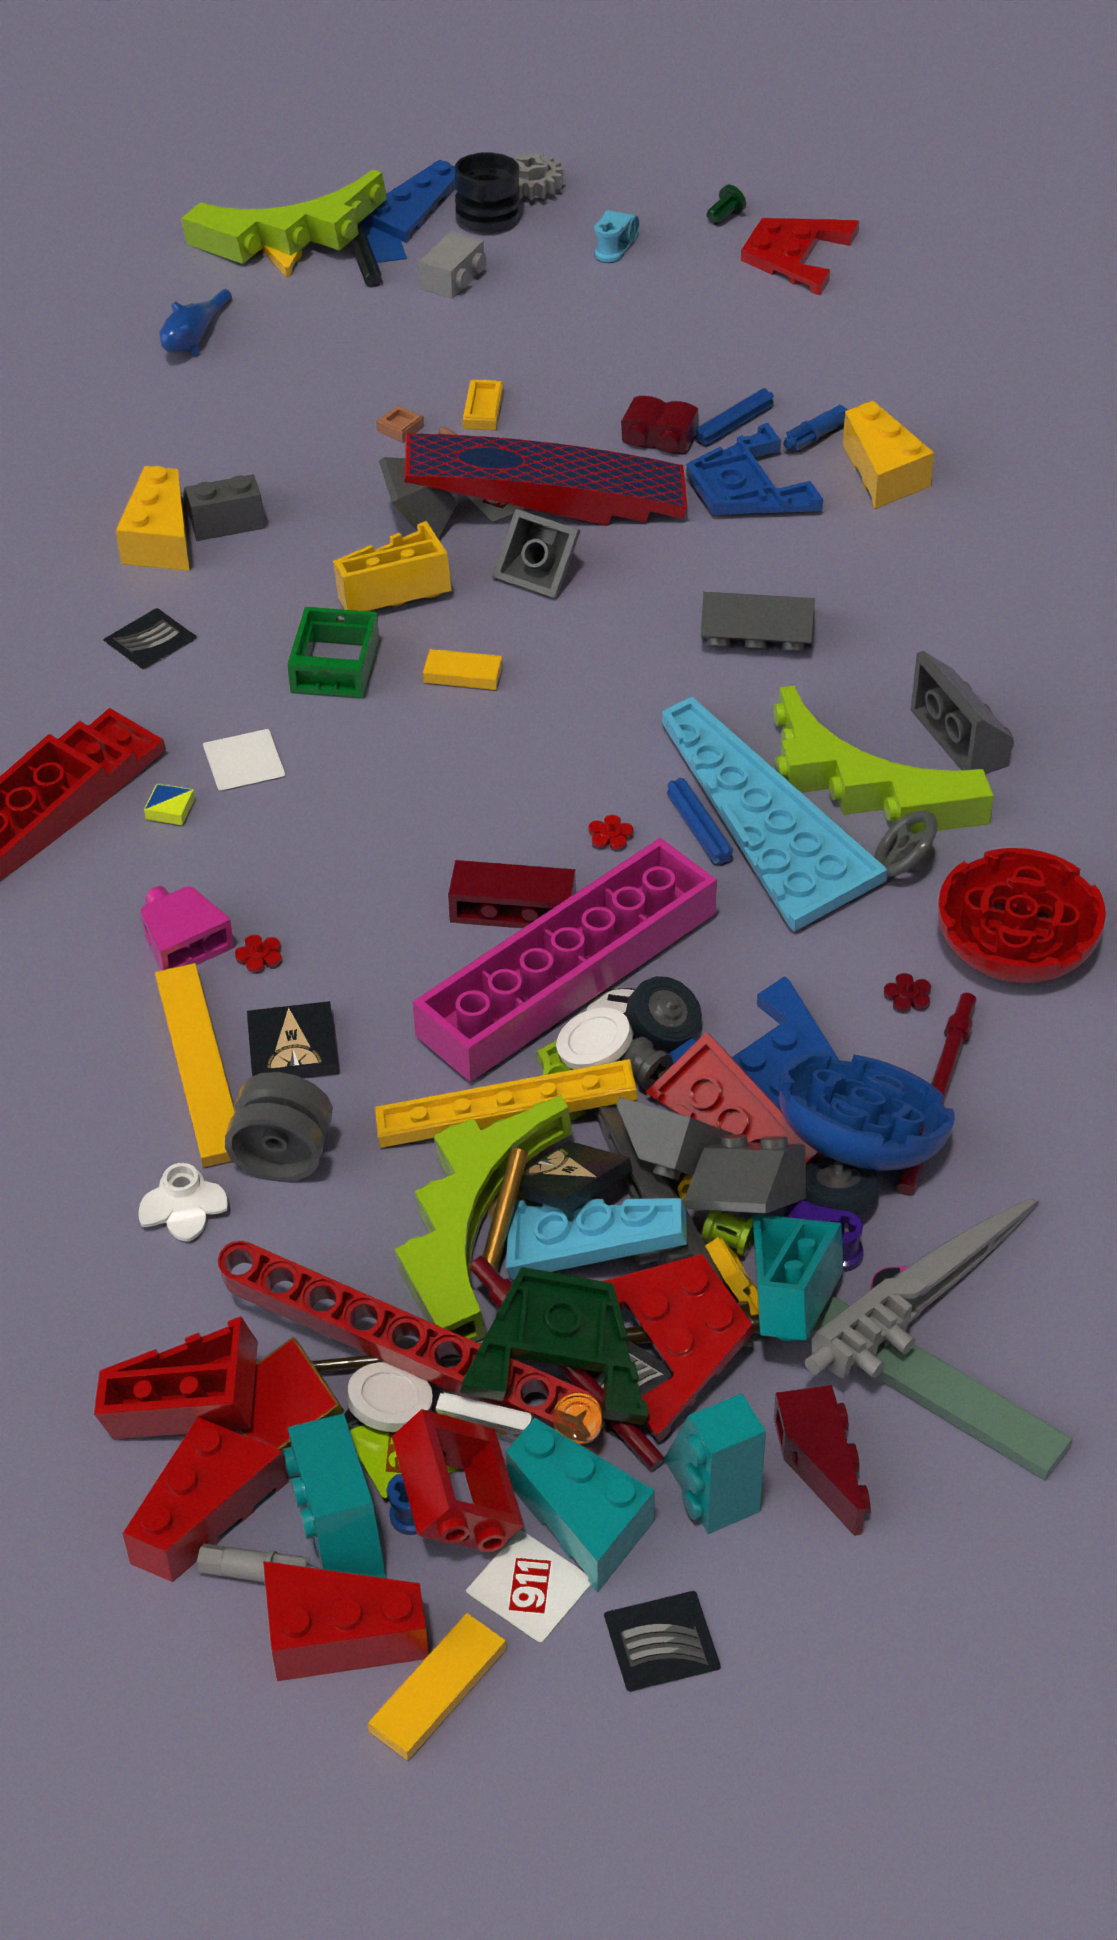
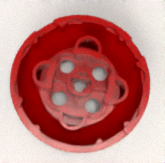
[938,848,1106,984]

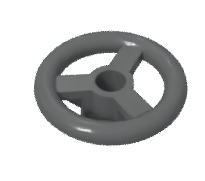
[874,810,938,877]

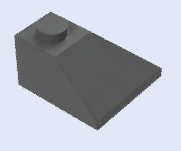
[379,457,458,538]
[492,508,581,599]
[617,1097,735,1181]

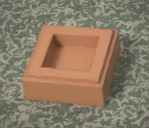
[376,405,424,443]

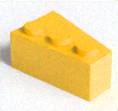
[843,400,934,509]
[333,521,452,611]

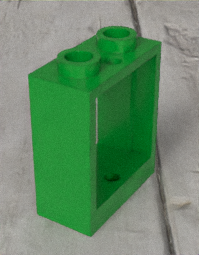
[287,607,380,698]

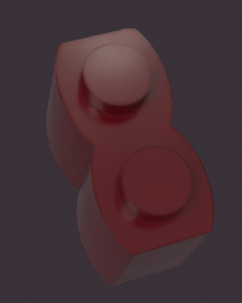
[621,396,699,453]

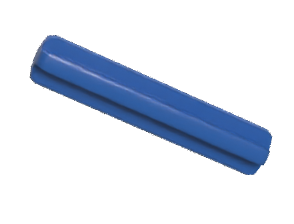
[695,388,774,445]
[667,778,733,865]

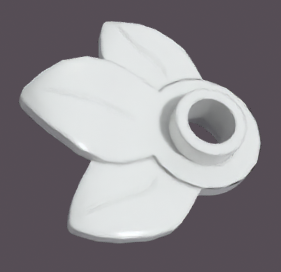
[138,1163,228,1242]

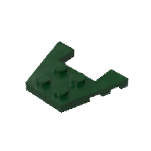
[460,1267,648,1425]

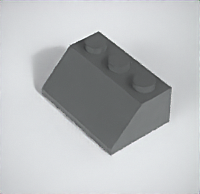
[700,591,815,652]
[911,651,1014,774]

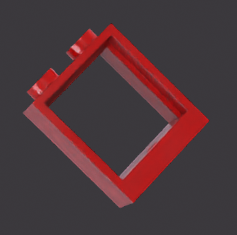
[392,1409,524,1553]

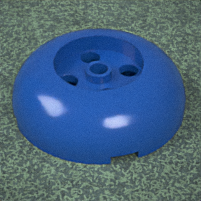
[779,1052,955,1171]

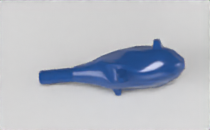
[159,289,232,356]

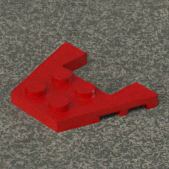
[741,218,860,295]
[603,1254,754,1442]

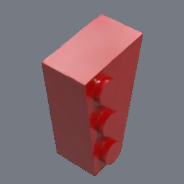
[94,1316,258,1439]
[122,1417,288,1582]
[263,1561,429,1681]

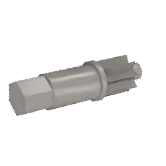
[197,1543,318,1585]

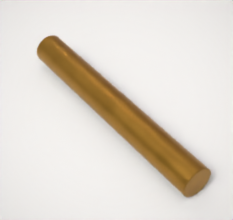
[483,1148,528,1271]

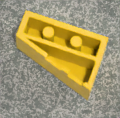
[116,466,190,571]

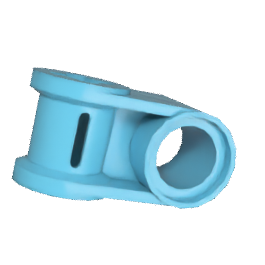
[594,210,640,262]

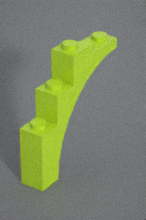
[181,169,387,264]
[773,685,994,834]
[394,1095,572,1342]

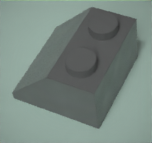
[183,474,265,541]
[684,1134,806,1213]

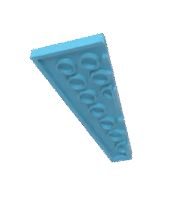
[662,696,888,932]

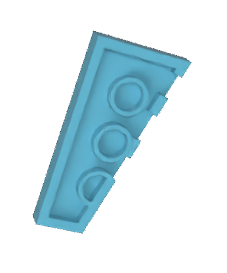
[506,1198,687,1280]

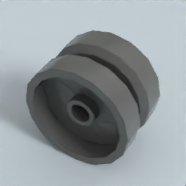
[225,1072,333,1182]

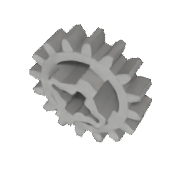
[514,152,563,200]

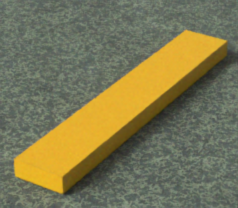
[155,963,234,1168]
[375,1059,638,1148]

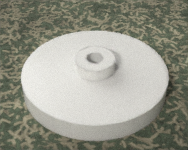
[556,1007,633,1070]
[346,1362,433,1432]

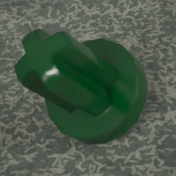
[706,184,747,225]

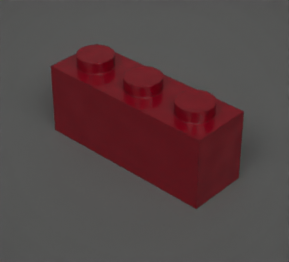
[448,860,576,928]

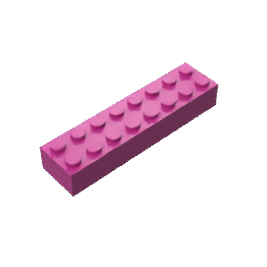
[412,838,717,1082]

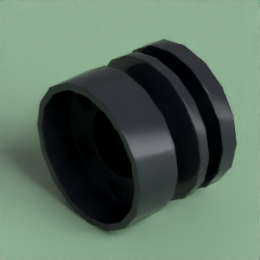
[455,152,519,231]

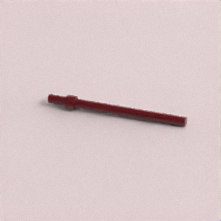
[897,992,977,1196]
[469,1256,665,1471]

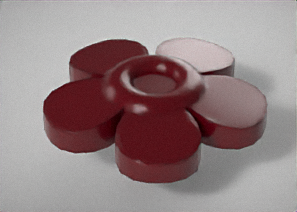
[884,973,931,1012]

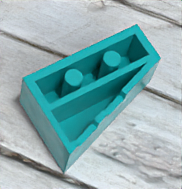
[753,1214,843,1342]
[665,1393,766,1534]
[282,1413,386,1578]
[506,1417,655,1592]

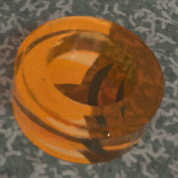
[553,1393,602,1445]

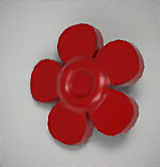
[588,815,634,850]
[235,934,282,972]

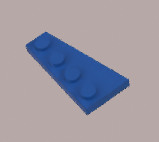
[361,160,455,243]

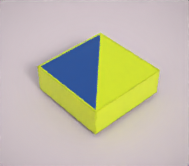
[144,784,195,825]

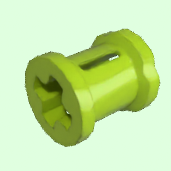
[702,1210,754,1257]

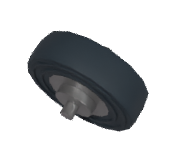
[626,976,702,1051]
[801,1157,879,1214]

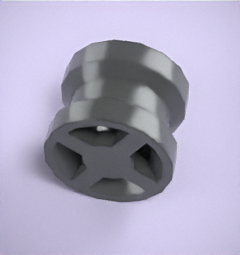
[620,1037,673,1090]

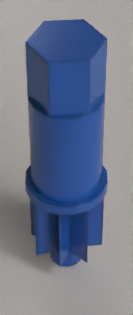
[783,404,848,452]

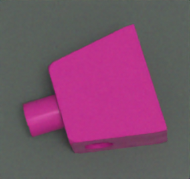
[140,886,234,971]

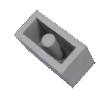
[418,231,486,299]

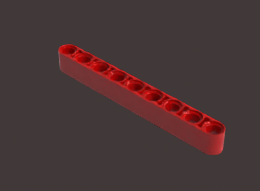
[218,1240,600,1446]

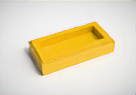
[462,379,504,430]
[423,649,503,690]

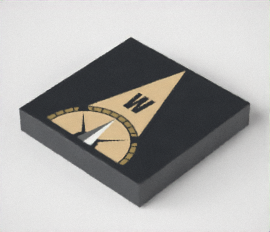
[247,1001,339,1078]
[517,1141,633,1212]

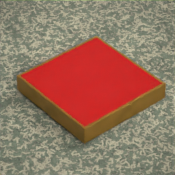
[240,1336,345,1451]

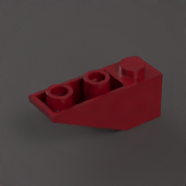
[774,1385,871,1536]

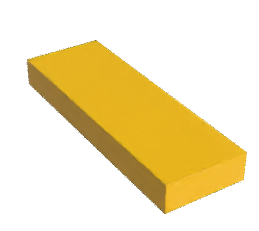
[367,1613,507,1761]

